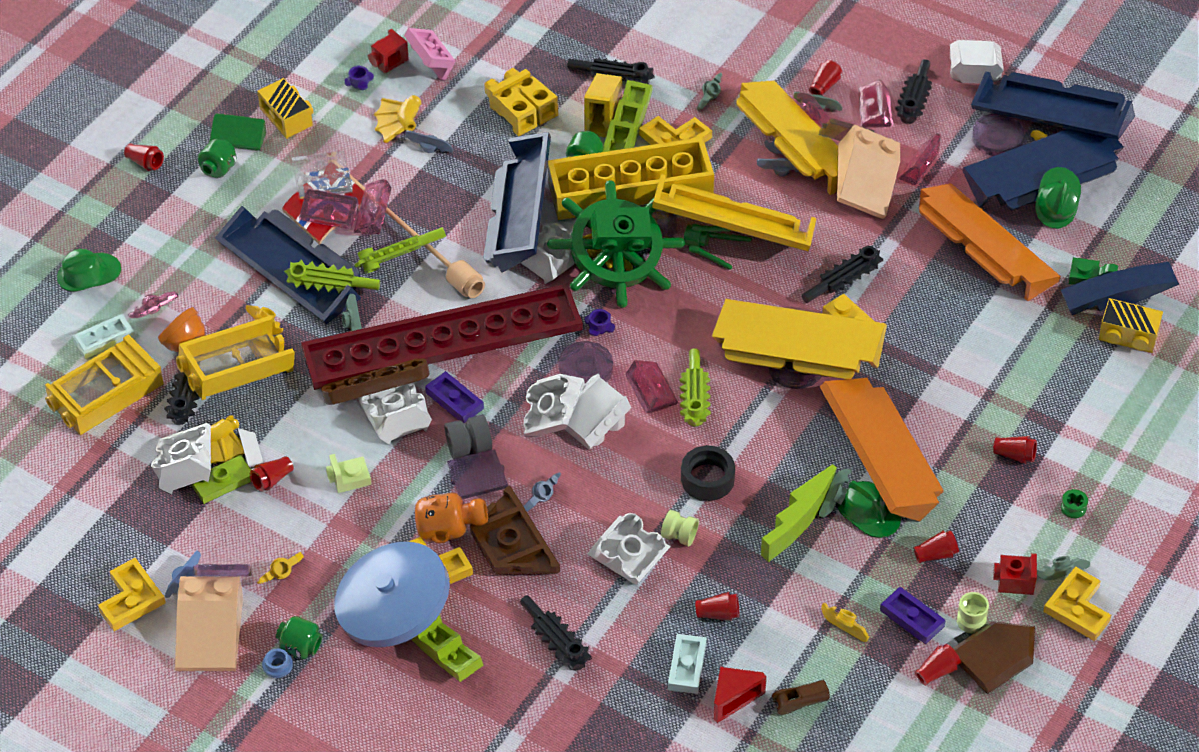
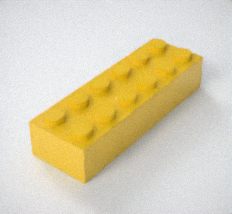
[547,137,714,220]

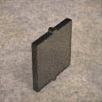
[818,118,875,141]

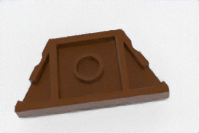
[470,486,560,575]

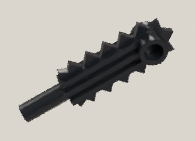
[567,58,655,84]
[895,59,932,124]
[801,246,883,303]
[164,362,205,425]
[520,595,592,671]

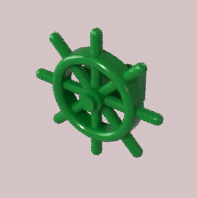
[547,180,685,308]

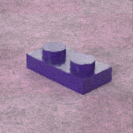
[425,371,484,423]
[880,587,946,645]

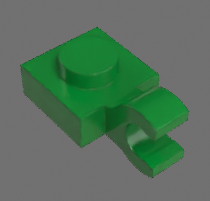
[1068,257,1118,285]

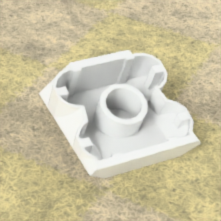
[950,40,1004,84]
[519,222,588,284]
[564,373,632,450]
[523,374,585,437]
[358,383,432,445]
[151,423,211,494]
[587,513,671,585]

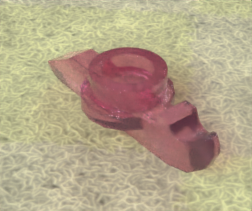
[797,93,835,130]
[128,291,179,318]

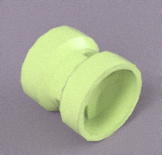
[661,510,699,546]
[957,592,989,634]

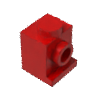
[368,29,409,74]
[993,553,1037,595]

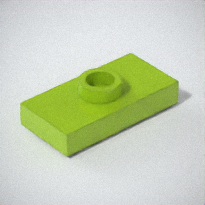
[191,455,251,504]

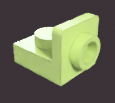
[326,454,371,493]

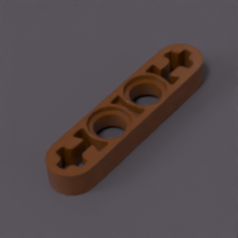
[321,358,430,405]

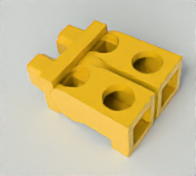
[484,68,559,137]

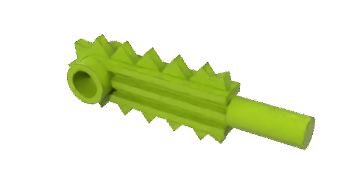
[354,227,446,274]
[284,260,380,294]
[679,348,711,427]

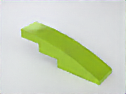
[603,80,653,152]
[761,464,837,563]
[411,614,484,682]

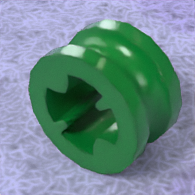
[1061,489,1088,519]

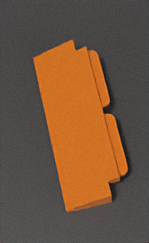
[919,183,1061,301]
[820,378,944,522]

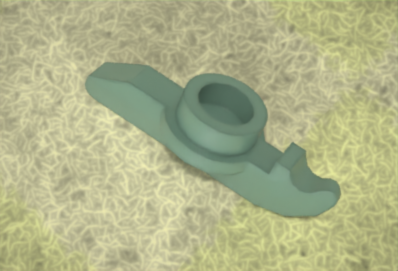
[696,72,722,110]
[793,92,843,113]
[342,294,362,332]
[819,469,852,518]
[1037,556,1090,581]

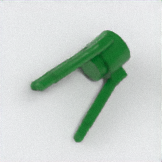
[684,223,752,270]

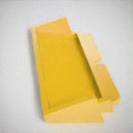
[736,80,838,195]
[652,174,816,252]
[712,299,887,380]

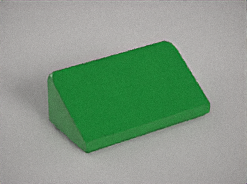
[209,113,266,151]

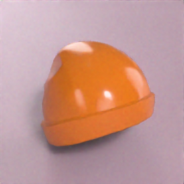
[158,307,205,352]

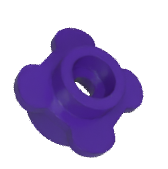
[344,66,374,90]
[584,309,615,336]

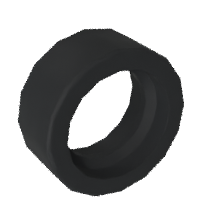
[681,445,736,501]

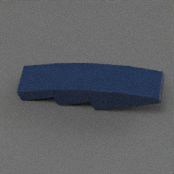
[1061,262,1179,316]

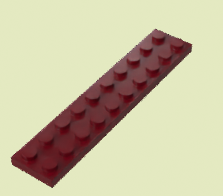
[301,283,583,390]

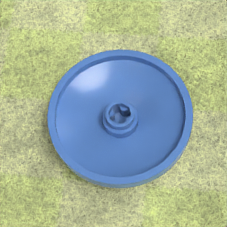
[334,542,450,647]

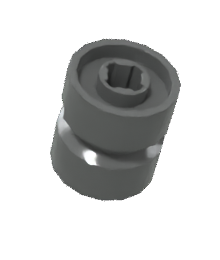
[444,414,493,459]

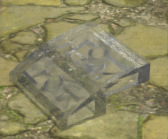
[292,151,353,199]

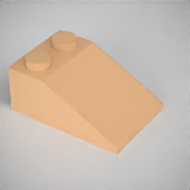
[837,124,900,219]
[175,577,243,671]

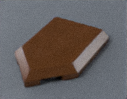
[953,621,1035,694]

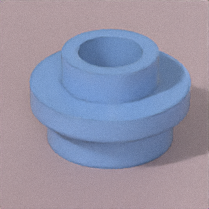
[262,649,293,678]

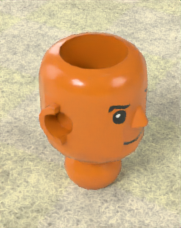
[415,492,488,543]

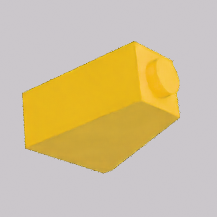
[584,74,622,138]

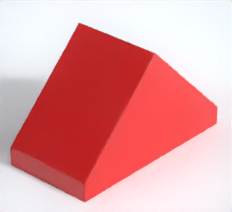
[714,667,767,723]

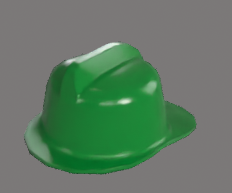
[1035,167,1081,229]
[57,248,121,292]
[837,480,901,538]

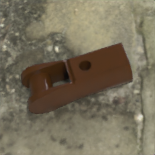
[771,679,830,715]

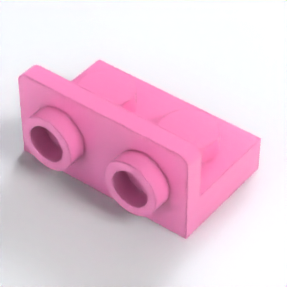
[404,28,456,80]

